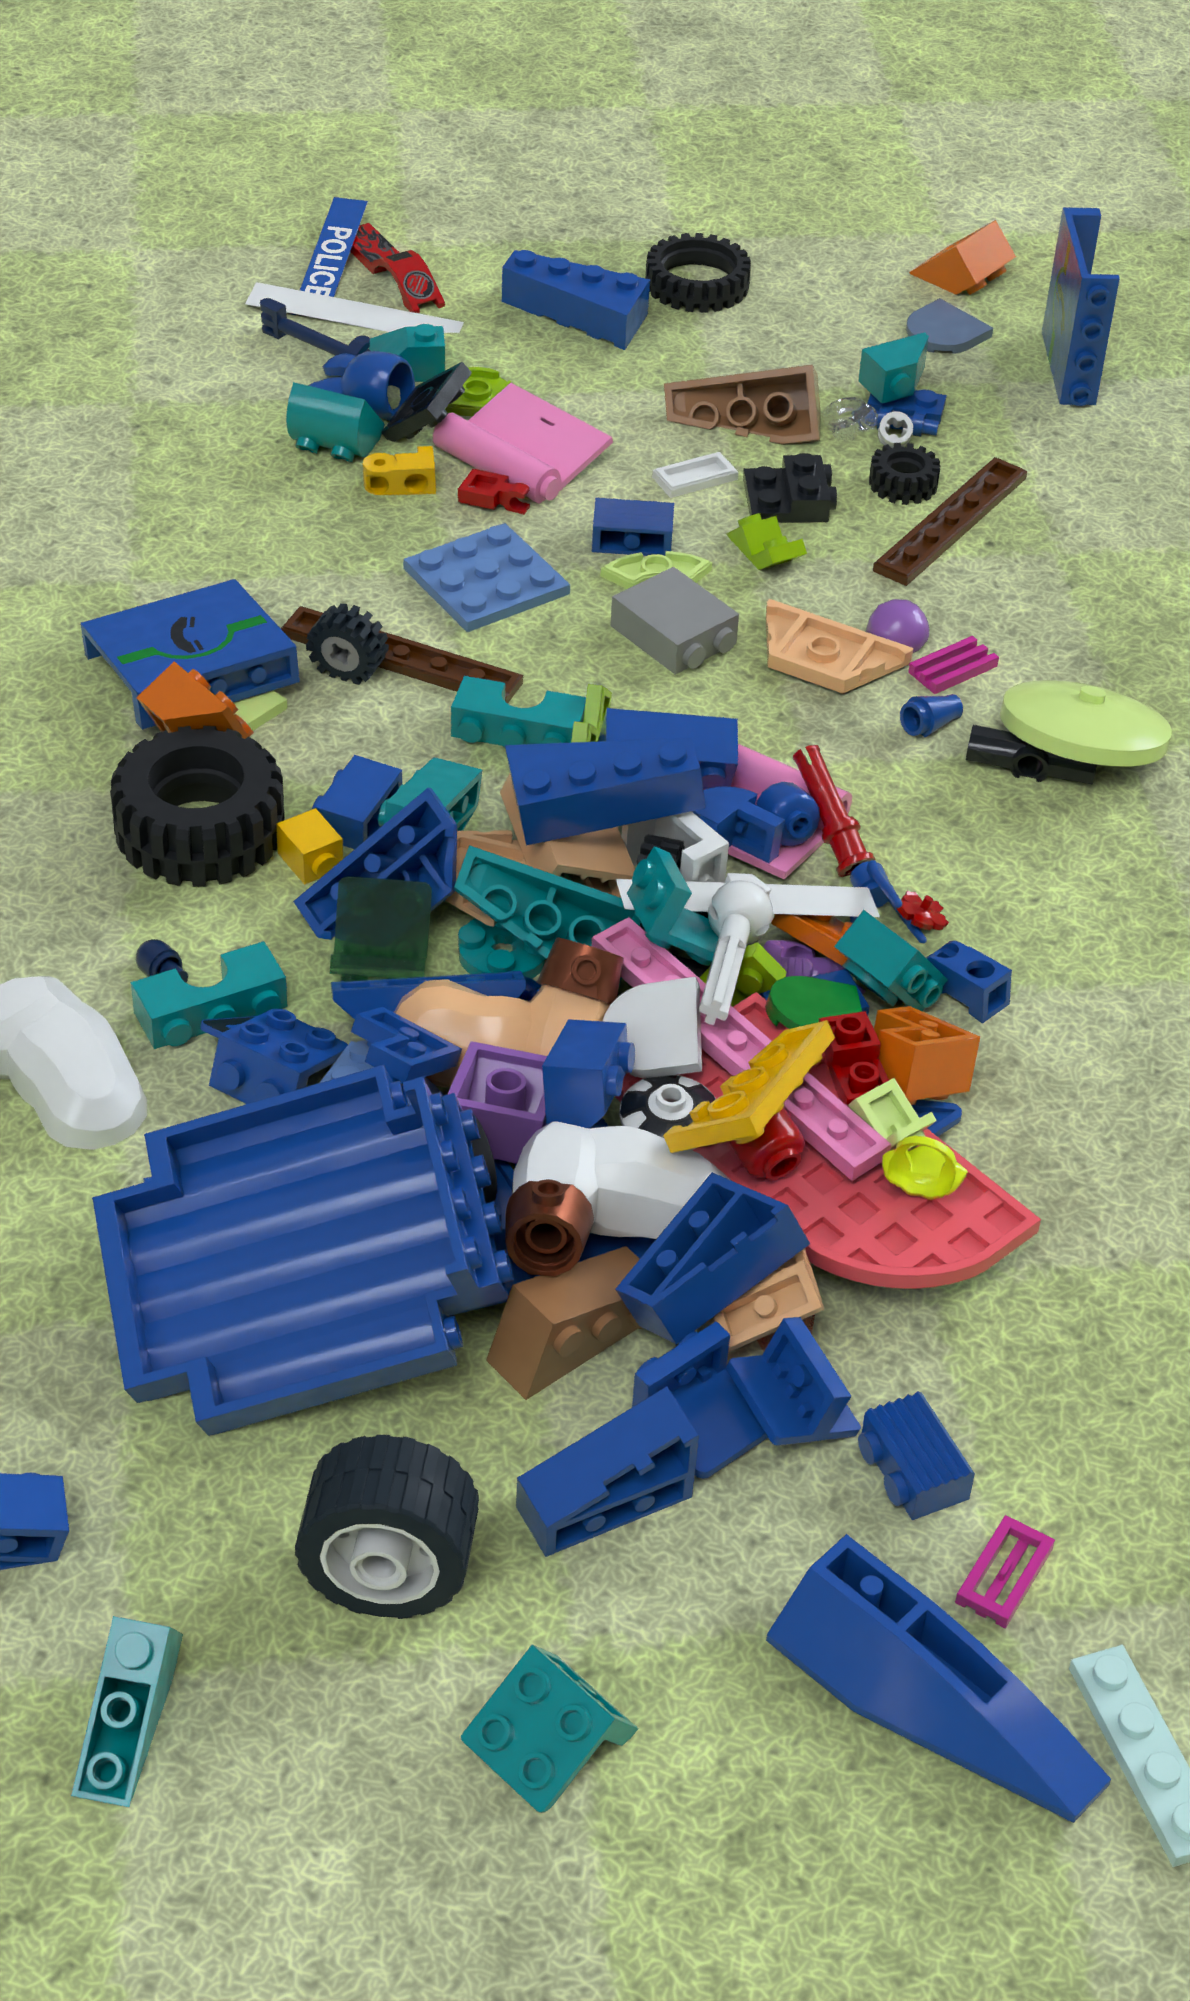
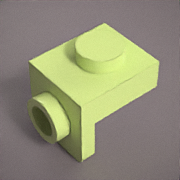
[848,1078,937,1151]

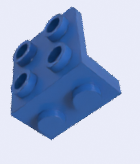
[209,1009,348,1104]
[632,1321,768,1479]

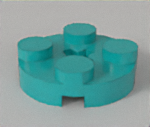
[458,918,547,981]

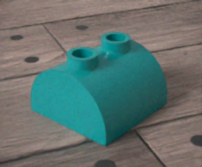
[286,382,385,462]

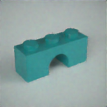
[451,676,586,747]
[131,941,288,1049]

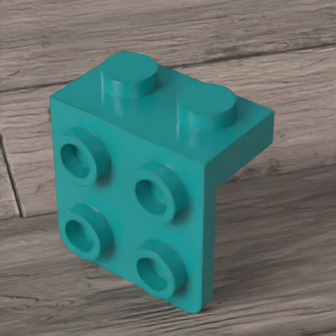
[627,846,719,966]

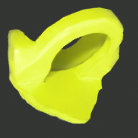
[882,1136,968,1200]

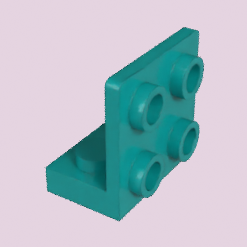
[461,1644,639,1813]

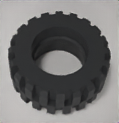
[110,725,285,887]

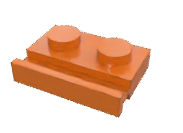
[771,914,853,966]

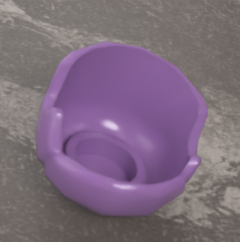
[866,599,929,653]

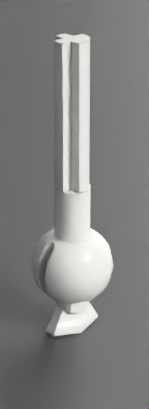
[699,873,773,1025]

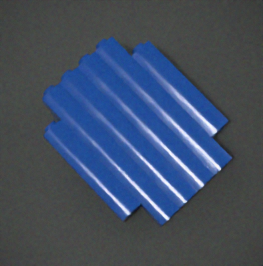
[92,1065,514,1436]

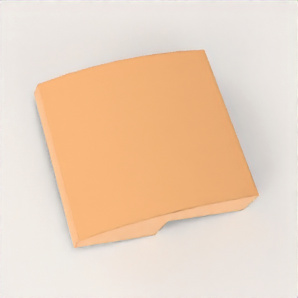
[713,1248,824,1352]

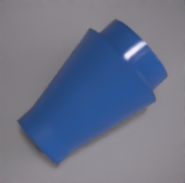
[900,694,963,737]

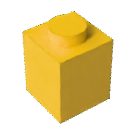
[276,808,343,885]

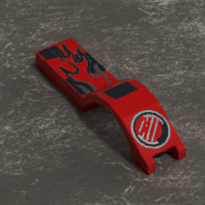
[350,223,445,314]

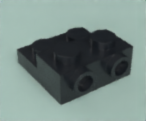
[743,453,837,523]

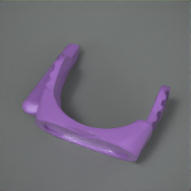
[764,940,866,995]

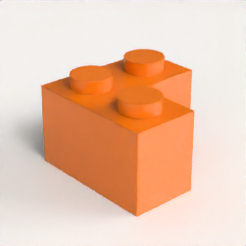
[874,1006,980,1105]

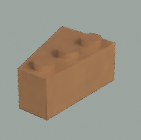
[486,1246,643,1400]

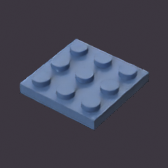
[403,523,570,632]

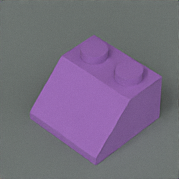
[447,1041,547,1164]

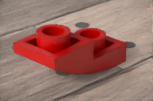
[819,1011,889,1107]

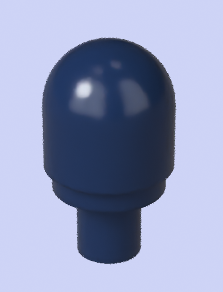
[136,939,188,982]

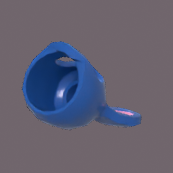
[308,351,415,421]

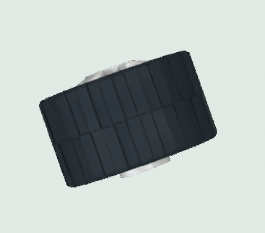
[295,1435,479,1619]

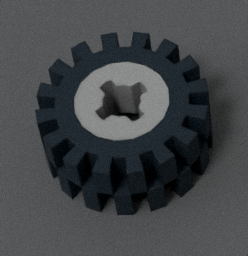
[306,603,389,685]

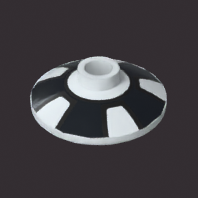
[620,1075,716,1150]

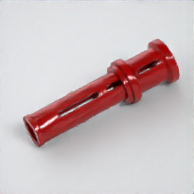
[793,745,876,877]

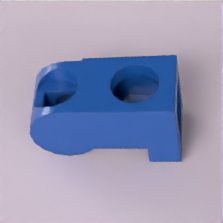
[926,941,1012,1024]

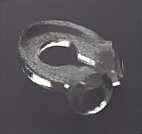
[822,397,878,443]

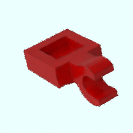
[458,469,530,515]

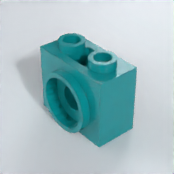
[834,910,948,1011]

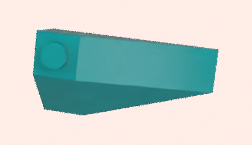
[454,845,641,985]

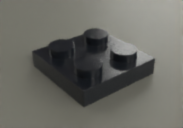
[381,362,472,442]

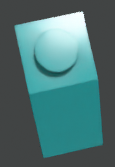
[858,332,929,403]

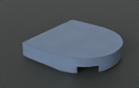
[906,298,993,354]

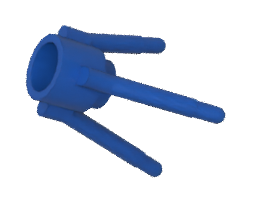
[850,860,927,943]

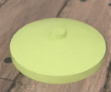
[1000,680,1172,767]

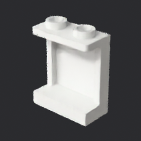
[621,811,729,883]

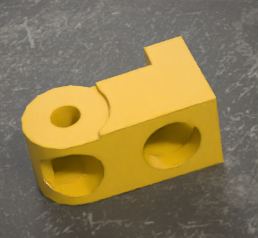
[362,446,436,495]

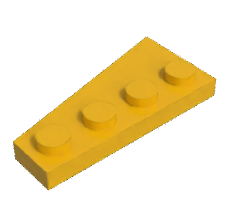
[663,1020,835,1153]

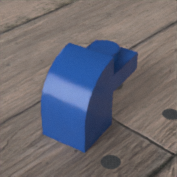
[692,786,785,863]

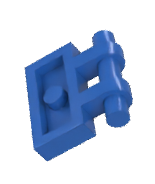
[863,389,947,437]

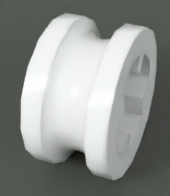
[878,411,913,448]

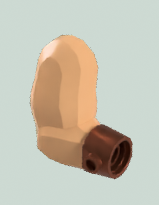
[394,937,624,1088]

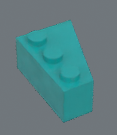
[378,757,483,831]

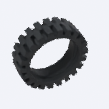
[645,233,751,313]

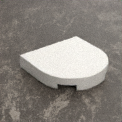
[602,977,702,1078]

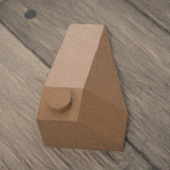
[664,364,821,444]

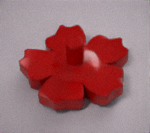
[896,890,949,931]

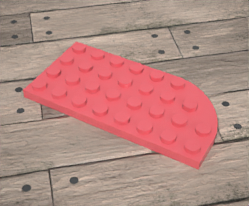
[614,992,1041,1289]

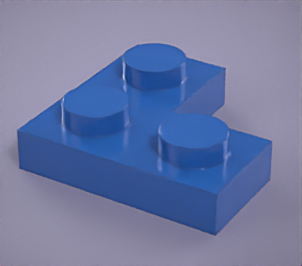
[351,1007,462,1084]

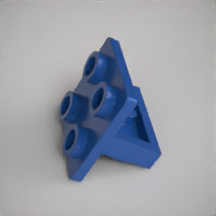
[726,1317,861,1446]

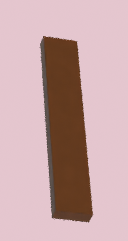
[873,457,1027,586]
[281,606,523,703]

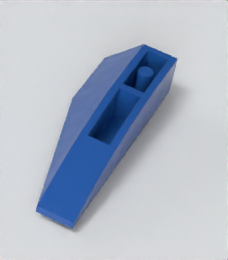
[766,1534,1111,1823]

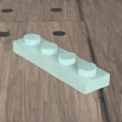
[1069,1645,1190,1867]

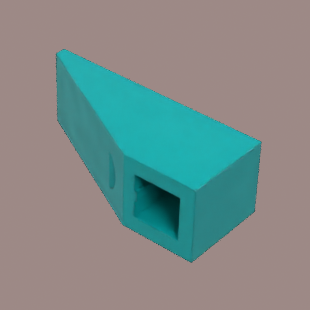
[71,1616,183,1807]

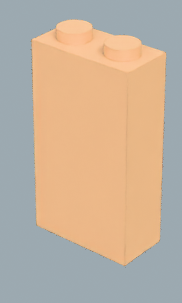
[500,773,635,898]

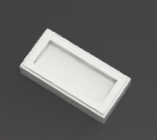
[652,452,738,498]

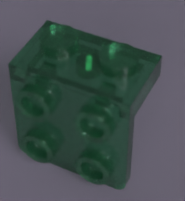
[330,876,432,982]

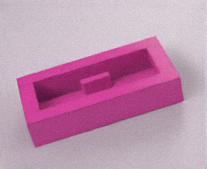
[908,636,999,694]
[955,1515,1055,1629]

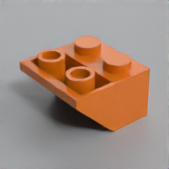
[136,662,254,739]

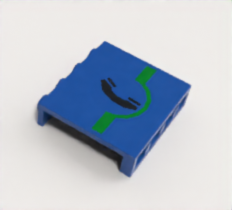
[1042,207,1120,406]
[80,579,300,730]

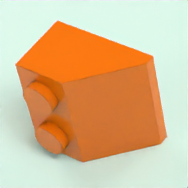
[909,220,1016,295]

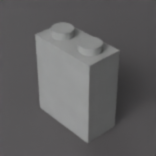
[610,567,739,675]

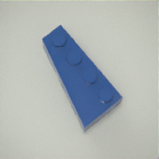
[501,250,650,350]
[505,738,706,846]

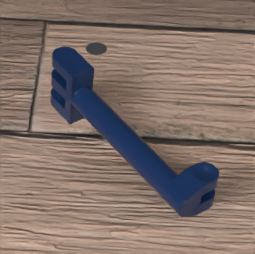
[260,298,370,356]

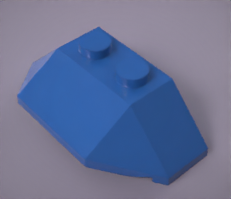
[293,788,457,947]
[331,971,526,1019]

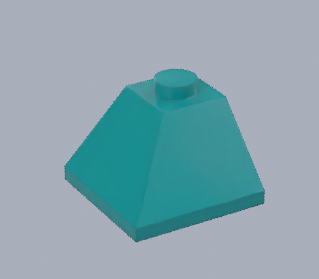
[369,324,445,382]

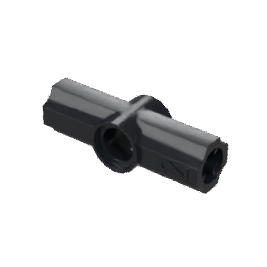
[966,725,1097,785]

